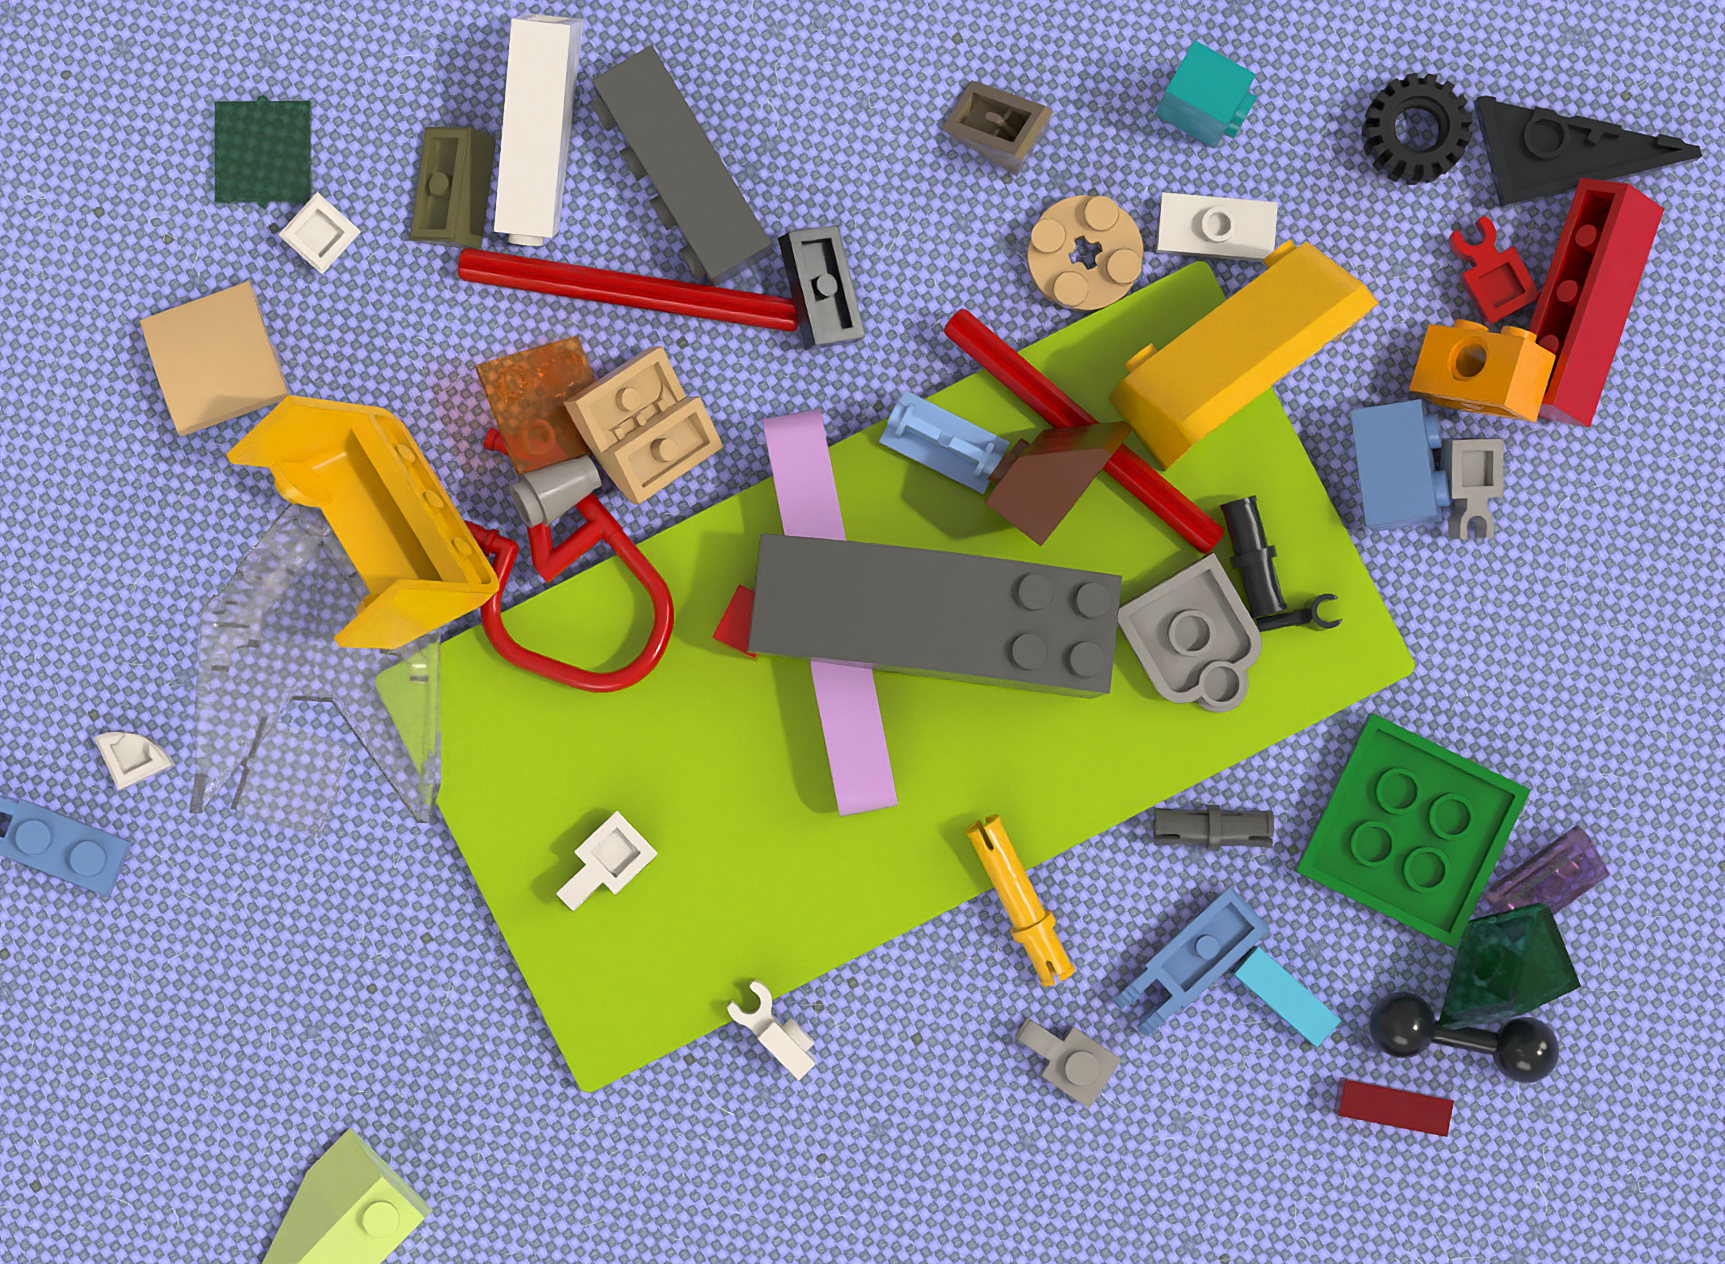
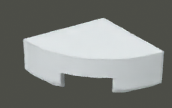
[94,732,175,790]

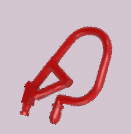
[464,427,674,693]

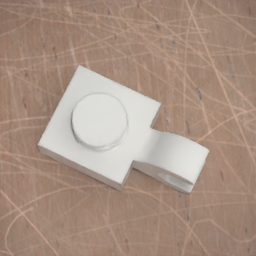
[556,811,658,911]
[727,979,816,1081]

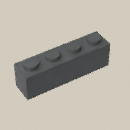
[590,44,773,287]

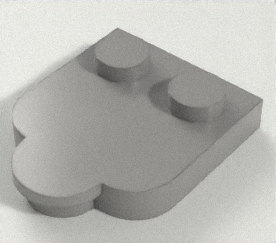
[1117,552,1262,713]

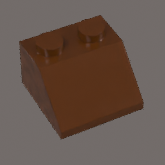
[984,421,1133,546]

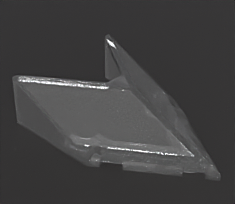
[189,503,441,823]

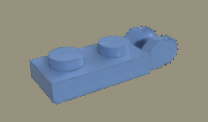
[0,795,132,897]
[1112,885,1270,1036]

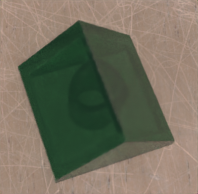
[1437,902,1581,1031]

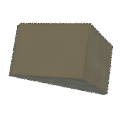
[941,80,1052,177]

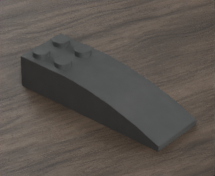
[746,533,1122,699]

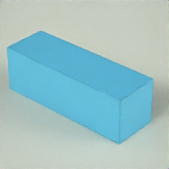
[1230,945,1342,1048]

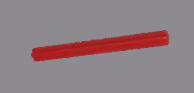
[458,248,799,332]
[944,308,1224,554]

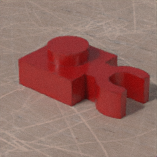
[1449,216,1540,328]

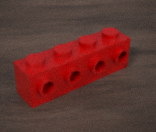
[1528,178,1664,428]

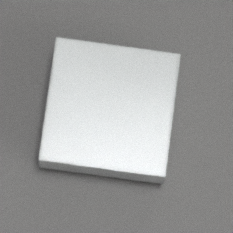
[278,192,361,274]

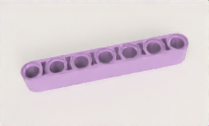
[762,408,898,817]

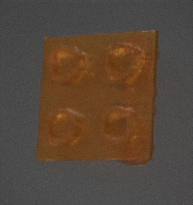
[474,335,596,476]

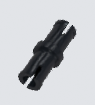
[1220,495,1287,618]

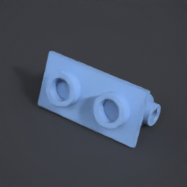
[879,390,1010,495]

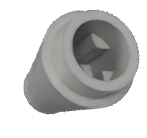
[509,455,602,528]

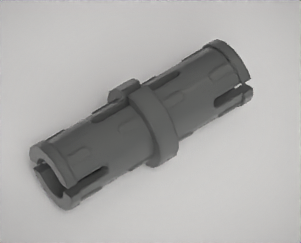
[1153,805,1274,851]

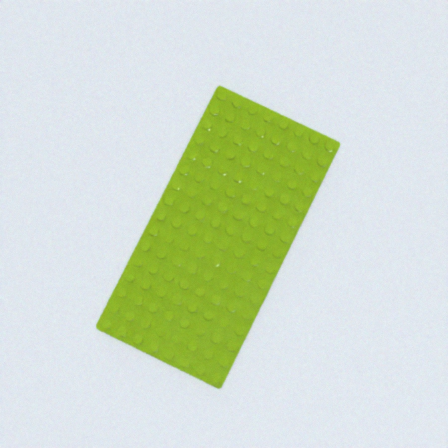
[378,261,1415,1093]

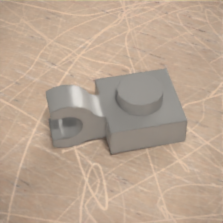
[1015,1017,1122,1109]

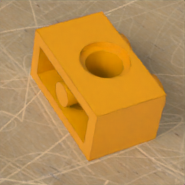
[1409,319,1556,423]

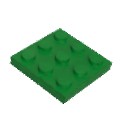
[1293,713,1531,949]

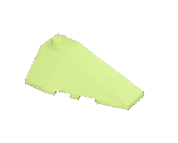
[262,1128,433,1264]

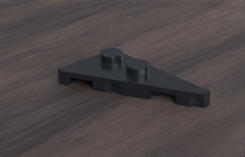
[1473,95,1702,209]

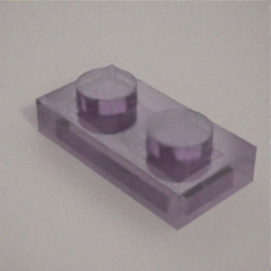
[1482,825,1610,943]

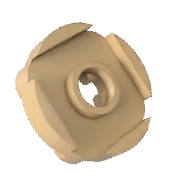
[1026,195,1144,314]

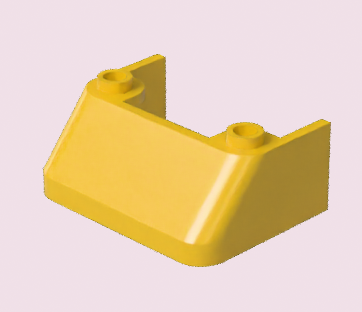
[1108,239,1379,471]
[226,395,499,649]

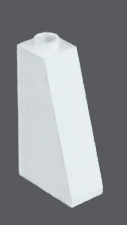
[494,13,584,246]

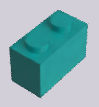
[1155,40,1258,149]

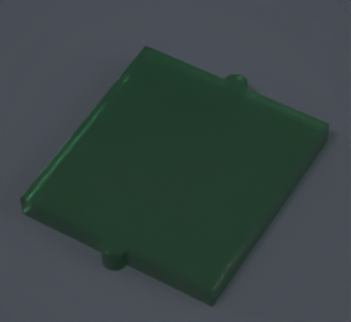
[215,95,312,209]

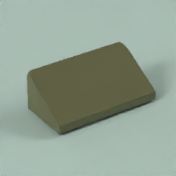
[410,127,496,249]

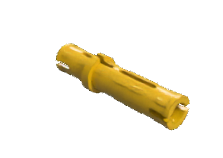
[965,814,1076,987]

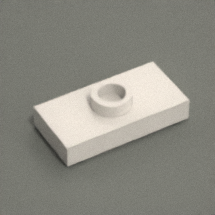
[1156,192,1278,262]

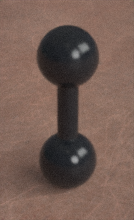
[1369,992,1559,1083]

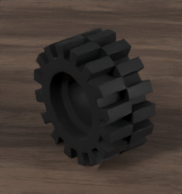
[1361,73,1473,185]

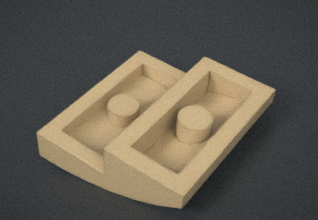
[139,281,290,437]
[563,346,724,504]

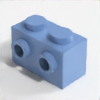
[1350,399,1450,532]

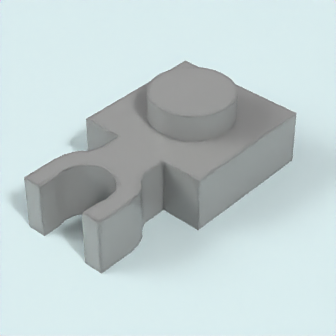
[1440,438,1504,539]

